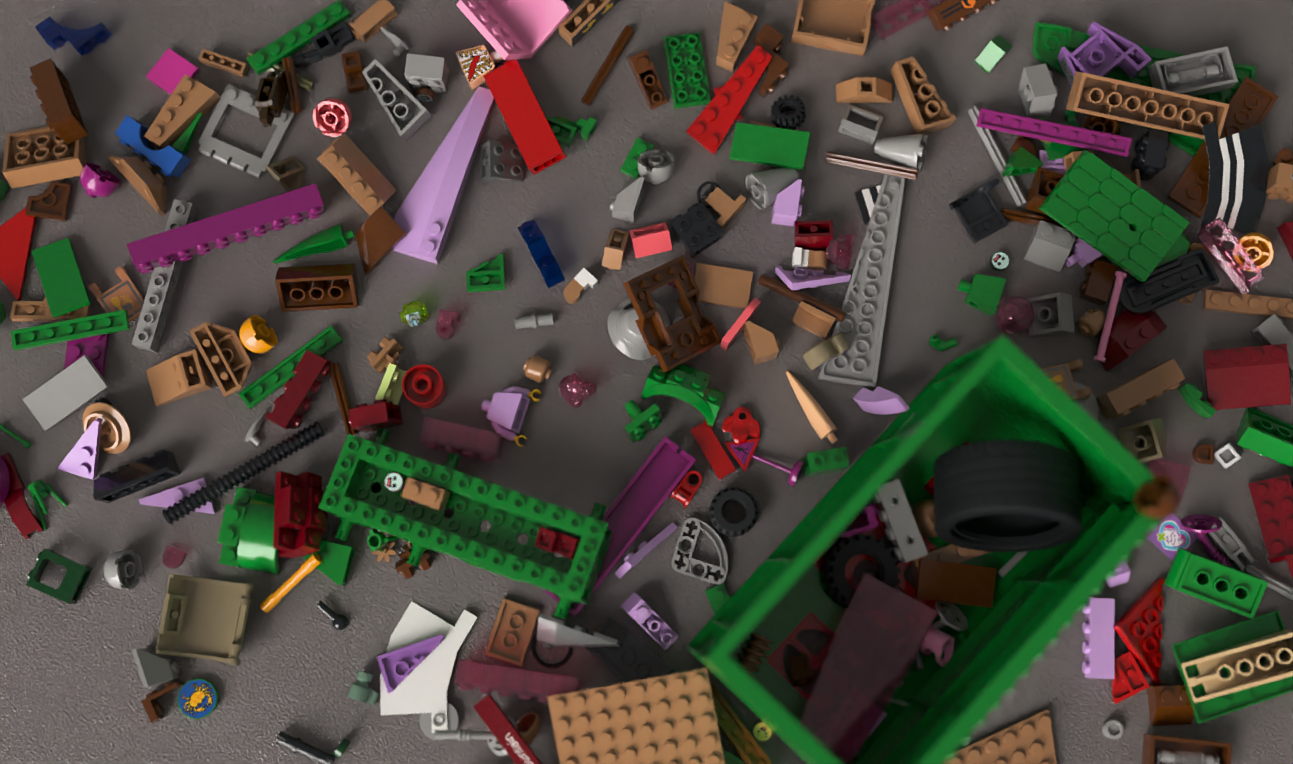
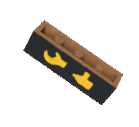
[558,0,620,47]

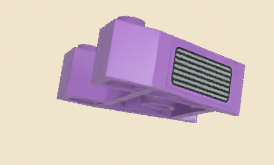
[1057,22,1152,88]

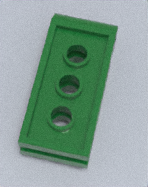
[1164,547,1268,619]

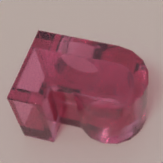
[436,309,460,340]

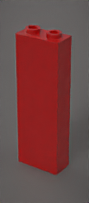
[483,59,567,175]

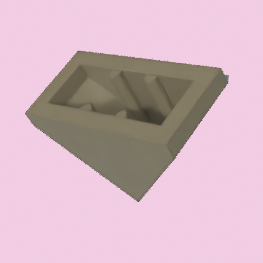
[266,156,306,192]

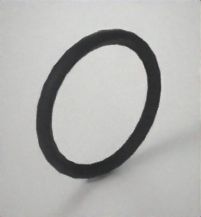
[531,633,573,668]

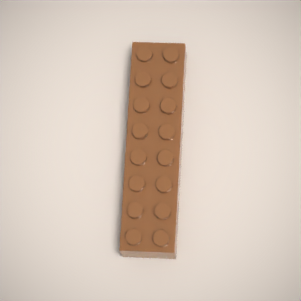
[1066,71,1230,139]

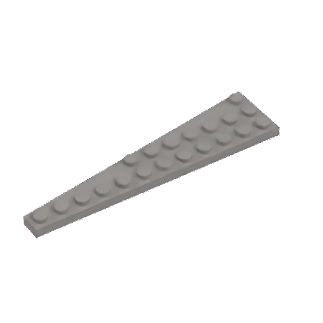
[818,174,905,388]

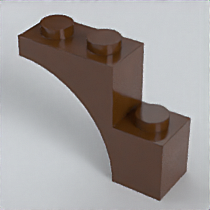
[754,24,789,98]

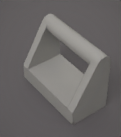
[838,104,883,144]

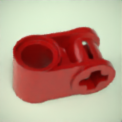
[670,471,702,508]

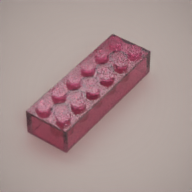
[455,660,580,703]

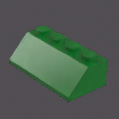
[1236,407,1293,467]

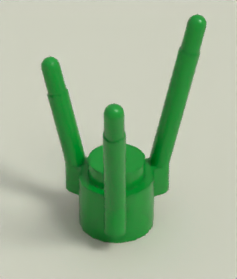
[28,480,67,530]

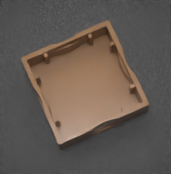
[791,0,875,56]

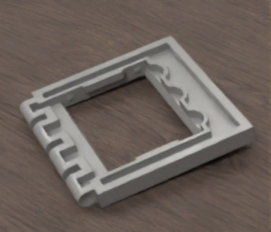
[198,84,296,178]

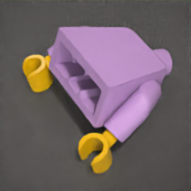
[482,386,541,447]

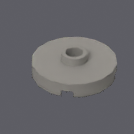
[419,702,460,741]

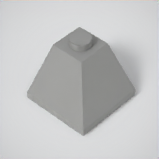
[610,177,645,223]
[132,648,180,688]

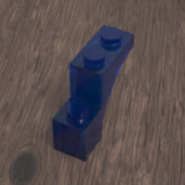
[35,16,112,56]
[517,219,565,288]

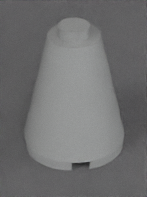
[745,167,800,209]

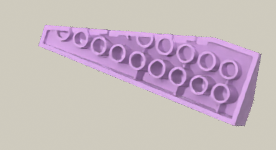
[392,86,494,264]

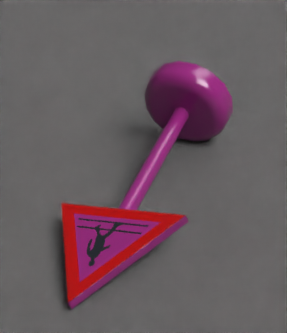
[723,438,804,487]

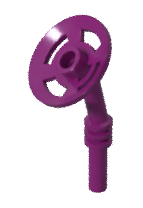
[1181,514,1233,567]

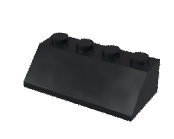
[93,450,181,503]

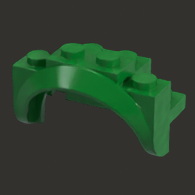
[641,364,726,426]

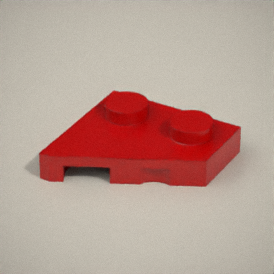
[1112,650,1150,704]

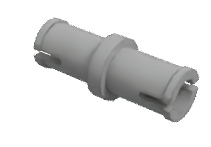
[514,313,554,330]

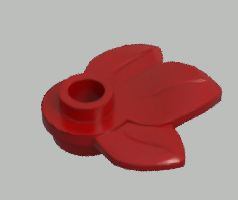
[722,407,760,445]

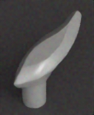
[381,27,409,56]
[245,410,267,446]

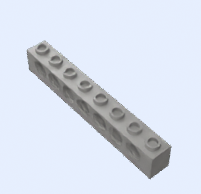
[132,199,199,353]

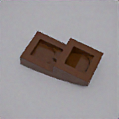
[341,51,367,93]

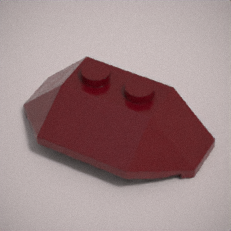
[1095,310,1167,371]

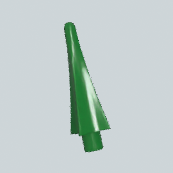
[172,112,203,154]

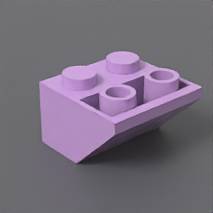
[771,179,805,226]

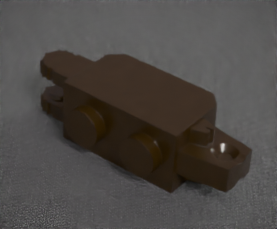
[254,70,287,127]

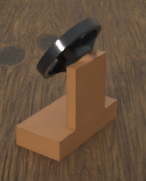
[697,181,746,230]

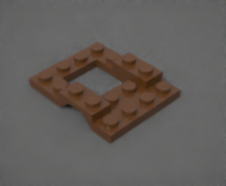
[623,255,722,372]

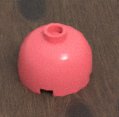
[313,98,352,137]

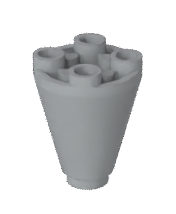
[875,134,928,172]

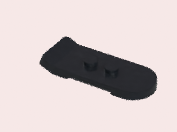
[1119,249,1219,314]

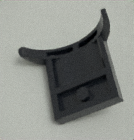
[949,179,1008,244]

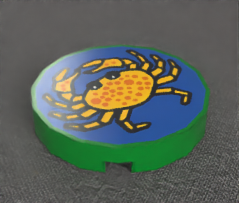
[177,679,218,719]

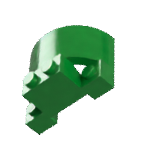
[217,487,281,575]

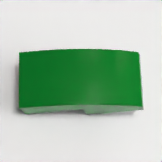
[1178,383,1216,419]

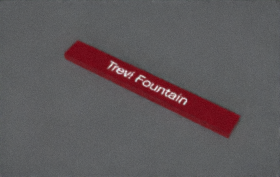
[473,694,542,764]

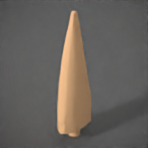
[786,371,838,444]

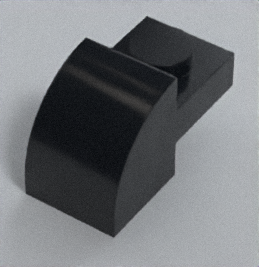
[311,22,355,57]

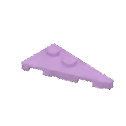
[775,266,851,290]

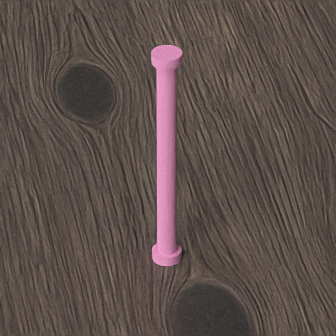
[1093,271,1127,363]

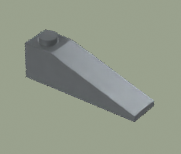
[537,614,622,649]

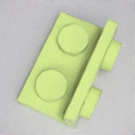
[375,363,407,405]

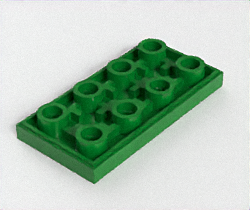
[663,32,711,109]
[729,122,811,170]
[31,238,91,318]

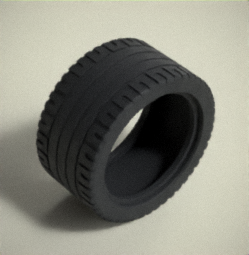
[934,439,1082,553]

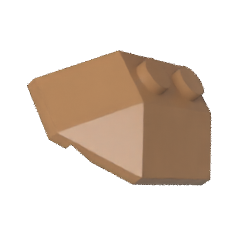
[108,156,168,217]
[189,322,253,398]

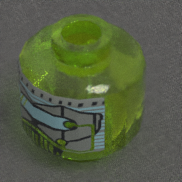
[399,300,429,327]

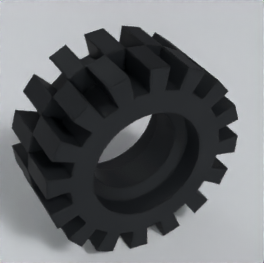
[771,95,806,130]

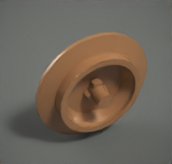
[82,402,131,454]

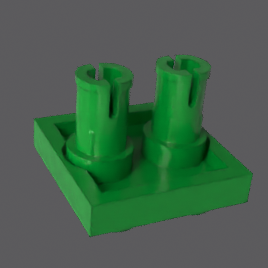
[624,399,663,443]

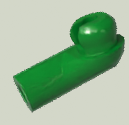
[929,334,958,352]

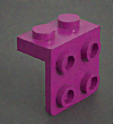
[838,498,879,537]

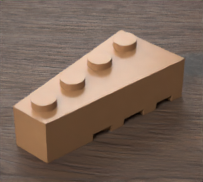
[890,56,957,135]
[144,74,221,149]

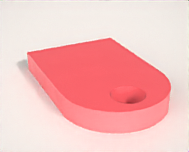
[720,297,762,351]

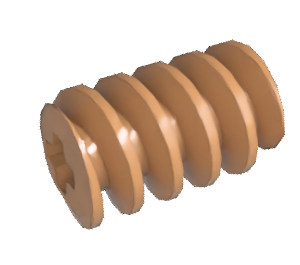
[735,633,774,678]

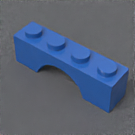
[114,115,192,178]

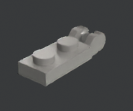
[1207,517,1254,571]

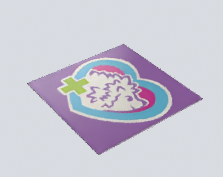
[1147,514,1198,561]

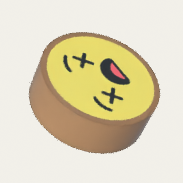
[752,721,773,742]

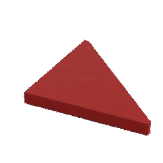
[0,207,37,301]
[1113,578,1164,685]

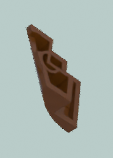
[355,206,407,275]

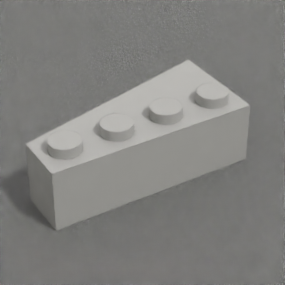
[362,59,432,141]

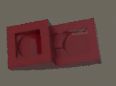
[534,527,581,559]

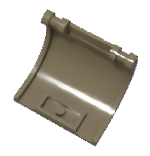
[155,574,254,665]

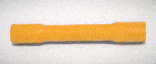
[260,553,322,613]

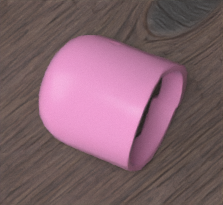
[919,628,955,667]

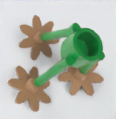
[367,529,412,562]

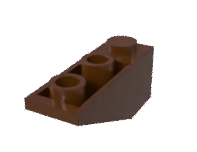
[626,49,668,110]

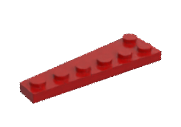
[686,45,773,155]

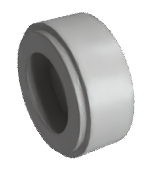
[1102,719,1124,739]

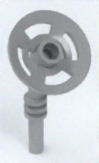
[889,601,968,650]
[435,715,518,756]

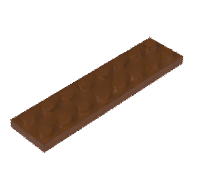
[1167,76,1279,218]

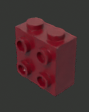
[348,400,403,432]

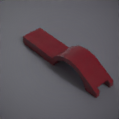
[1,453,44,539]

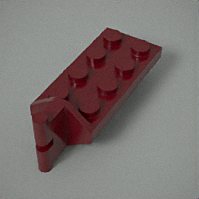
[1248,475,1293,579]

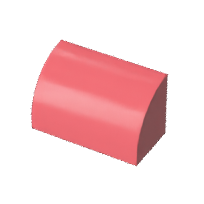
[629,222,673,258]

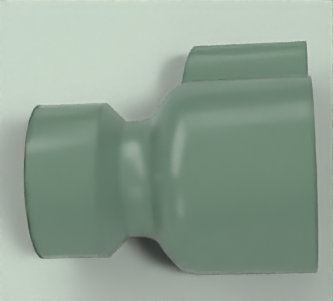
[347,670,379,705]

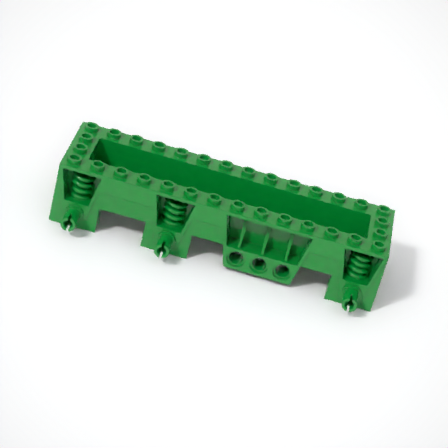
[319,428,614,620]

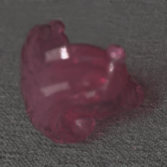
[559,373,597,408]

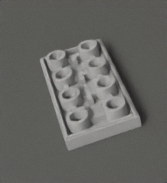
[22,355,109,431]

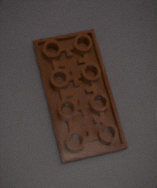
[915,558,996,608]

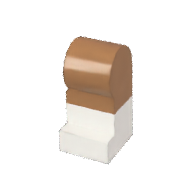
[792,247,828,270]
[564,268,598,304]

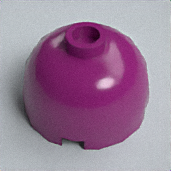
[80,162,120,198]

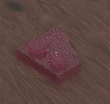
[826,234,854,269]

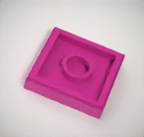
[146,48,200,95]

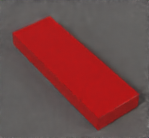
[690,421,736,480]

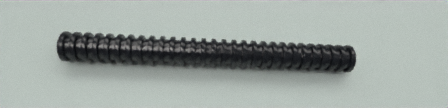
[162,421,325,525]

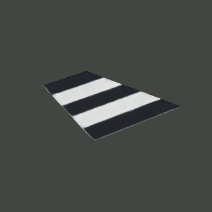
[855,185,881,225]

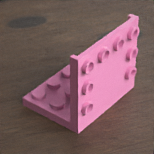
[456,0,572,60]

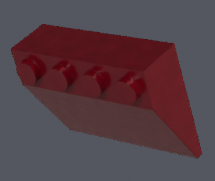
[1203,343,1291,410]

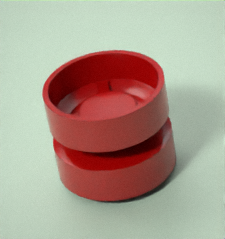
[402,364,447,409]

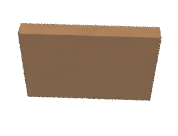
[695,263,753,309]
[485,598,541,667]

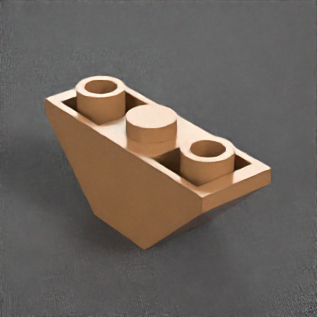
[836,77,892,103]

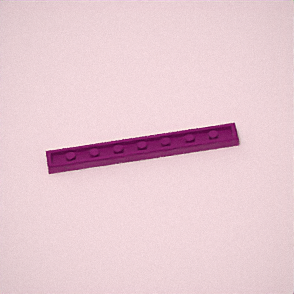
[976,108,1132,157]

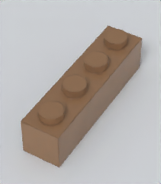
[199,49,249,78]

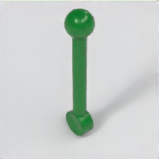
[0,424,31,448]

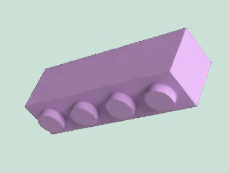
[1082,598,1115,679]

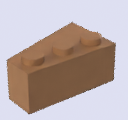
[716,1,758,72]

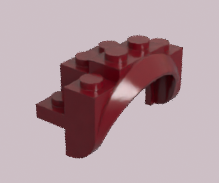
[273,471,328,558]

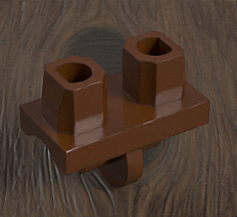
[395,544,431,579]

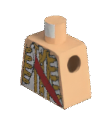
[456,45,503,90]

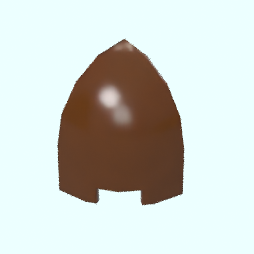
[1010,135,1038,158]

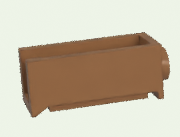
[349,0,398,43]

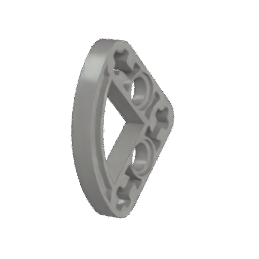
[671,518,728,585]

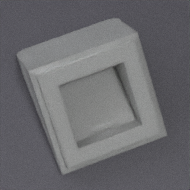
[1214,440,1242,469]

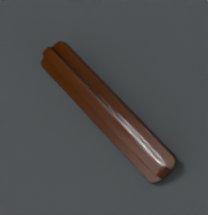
[282,57,302,113]

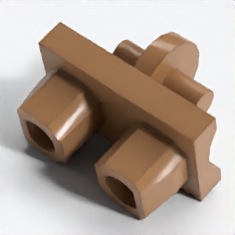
[367,337,404,374]

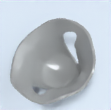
[607,298,670,360]

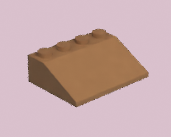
[2,126,87,188]

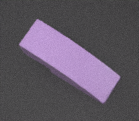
[853,386,909,414]

